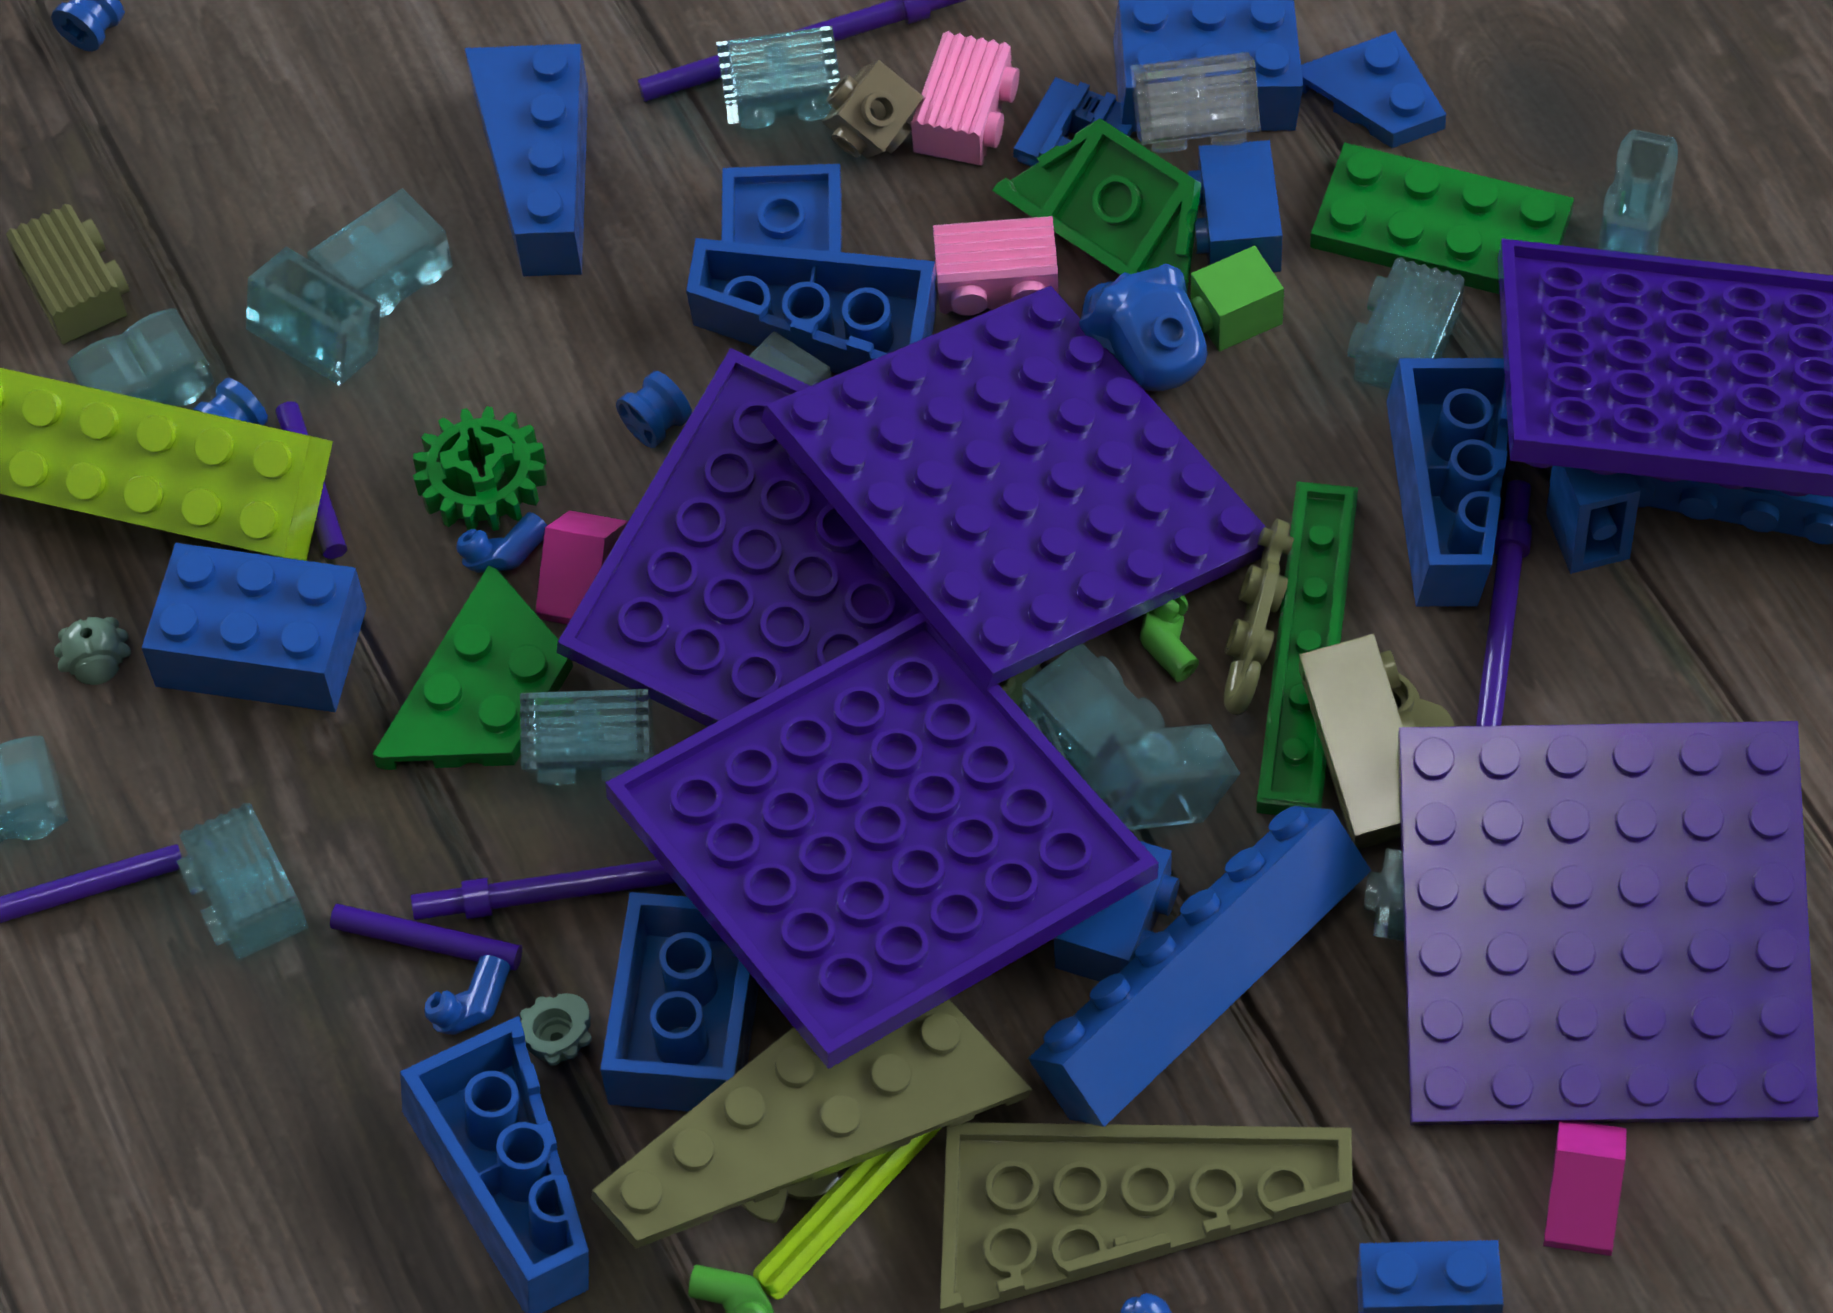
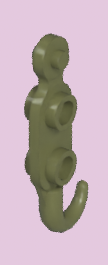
[1224,518,1294,716]

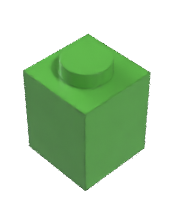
[1190,245,1284,352]

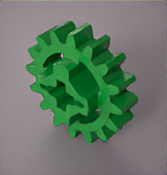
[413,406,547,531]

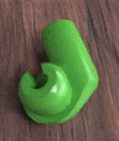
[1139,595,1199,682]
[688,1264,774,1313]

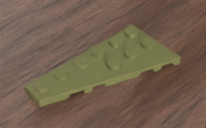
[591,999,1032,1249]
[940,1122,1352,1313]

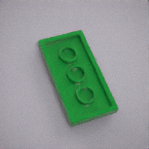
[1310,142,1574,294]

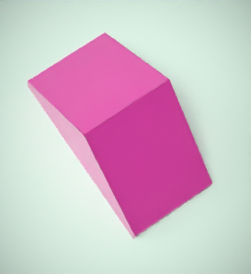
[535,510,628,624]
[1543,1121,1627,1256]

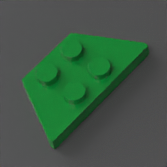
[992,118,1201,290]
[373,566,574,770]

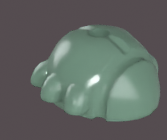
[54,617,131,685]
[520,993,592,1066]

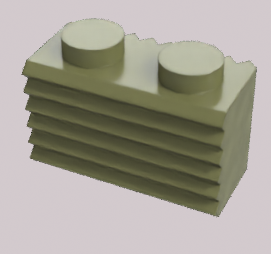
[6,204,130,345]

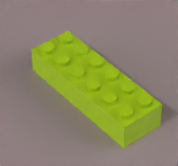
[0,368,333,561]

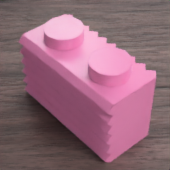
[911,31,1019,166]
[933,216,1059,316]

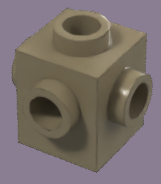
[822,60,924,159]

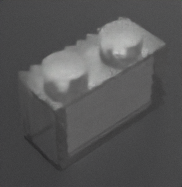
[1130,52,1261,153]

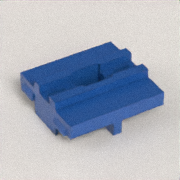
[1013,77,1133,167]

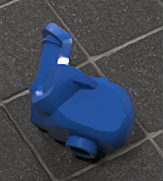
[1079,263,1207,392]

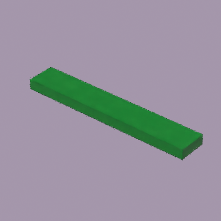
[1256,481,1358,815]

